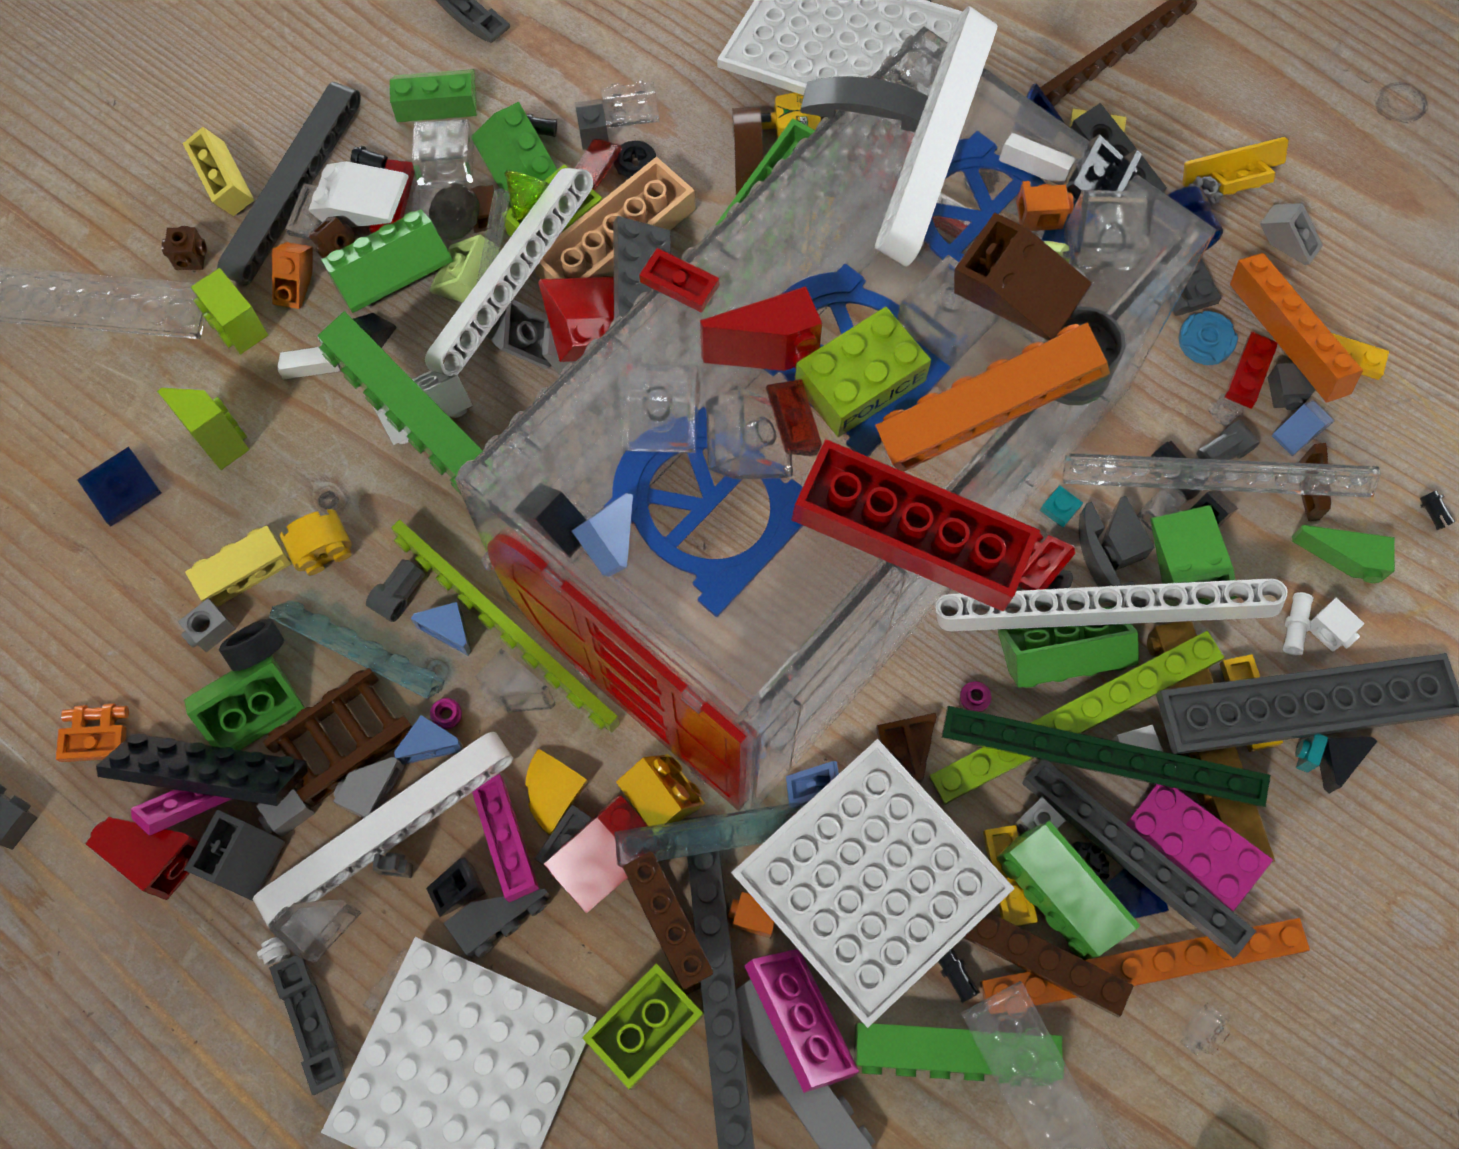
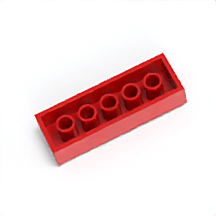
[791,439,1040,611]

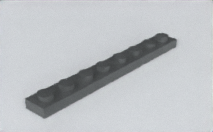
[1022,760,1256,959]

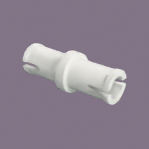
[1283,592,1314,655]

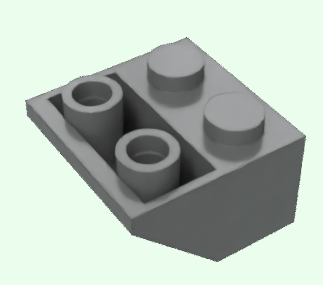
[184,810,285,901]

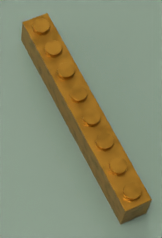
[1147,621,1276,863]

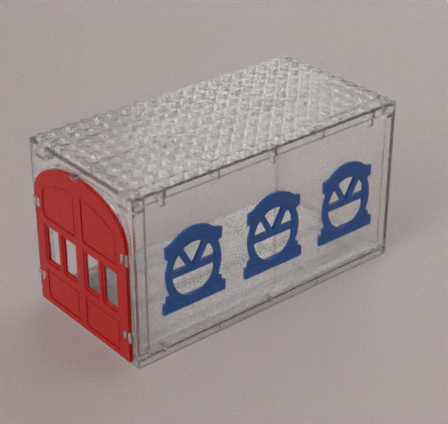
[454,26,1216,815]

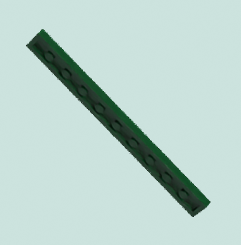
[941,706,1271,807]

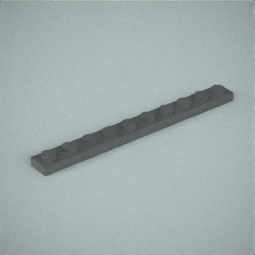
[683,814,755,1149]

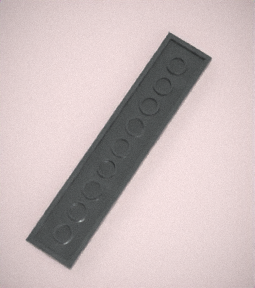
[1156,653,1459,755]

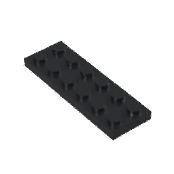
[96,733,308,806]

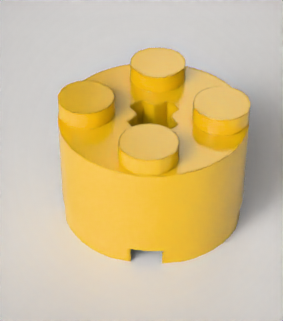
[280,509,352,576]

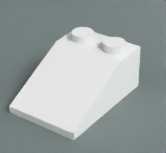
[308,161,409,227]

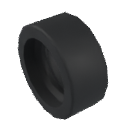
[219,619,284,671]

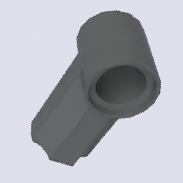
[1196,419,1260,473]
[366,559,425,622]

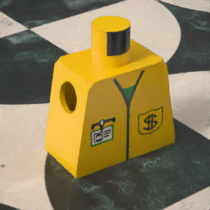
[761,92,822,139]

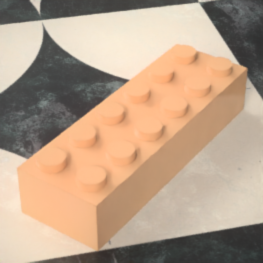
[535,156,695,279]

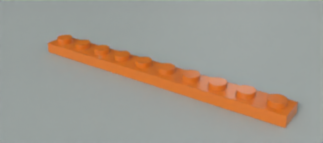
[980,918,1310,1015]

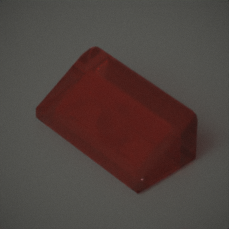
[574,139,622,190]
[765,379,822,457]

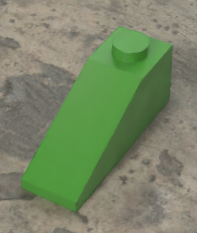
[1292,525,1395,583]

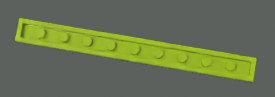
[391,519,620,733]
[929,630,1225,805]

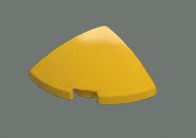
[525,749,588,835]

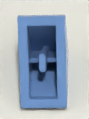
[1272,401,1334,456]
[572,493,633,577]
[411,602,471,656]
[394,715,463,765]
[786,761,839,807]

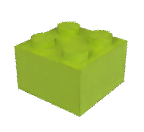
[191,268,269,355]

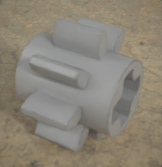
[1185,176,1223,211]

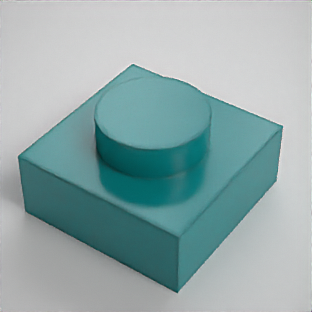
[1040,485,1083,528]
[1295,734,1328,773]

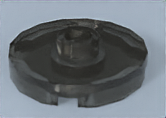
[429,183,480,240]

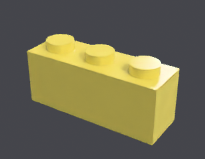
[182,127,254,216]
[185,525,292,607]

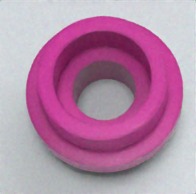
[960,681,992,712]
[430,698,462,729]

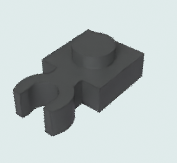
[372,853,414,878]

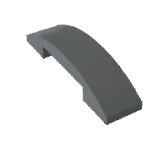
[436,0,510,43]
[801,76,928,132]
[1079,502,1146,608]
[269,953,346,1095]

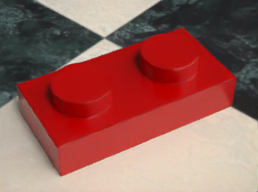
[639,248,719,313]

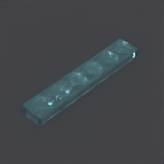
[269,601,445,699]
[615,802,803,867]

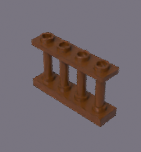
[263,668,413,808]
[623,851,713,995]

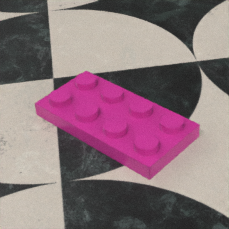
[1126,785,1273,912]
[745,949,859,1093]

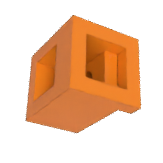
[1016,181,1074,231]

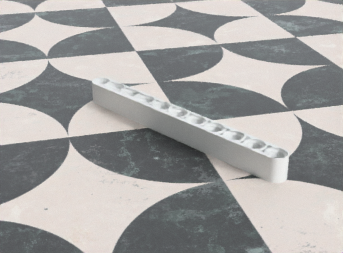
[935,579,1288,631]

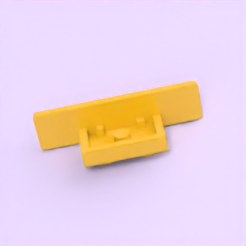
[1182,137,1289,195]

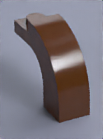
[732,107,763,195]

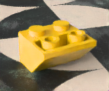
[616,754,705,834]

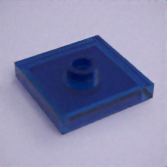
[77,446,162,527]

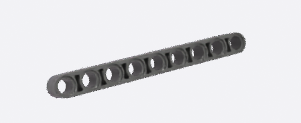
[217,82,361,285]

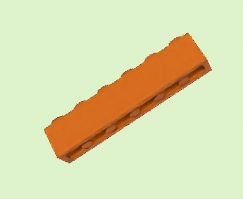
[1230,253,1363,403]
[875,322,1110,472]

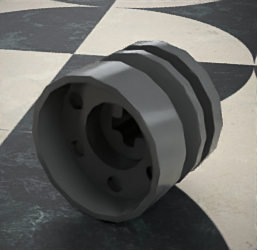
[1043,306,1126,405]

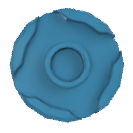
[1178,311,1238,365]

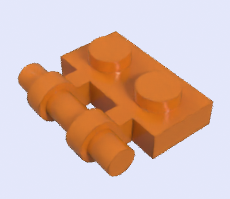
[56,703,129,762]

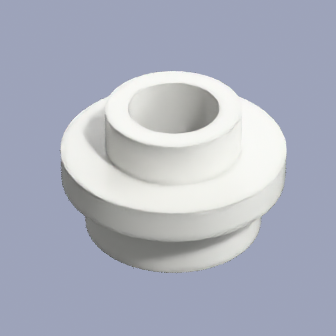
[257,937,291,965]

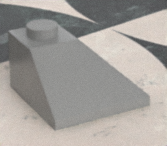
[487,300,550,369]

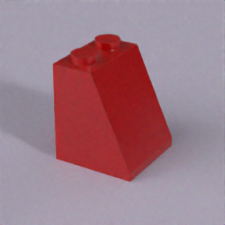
[85,817,200,900]

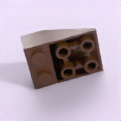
[954,212,1092,341]

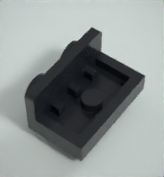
[1066,134,1142,216]

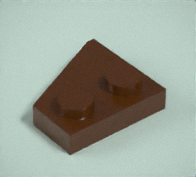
[1294,443,1331,521]
[876,713,937,783]

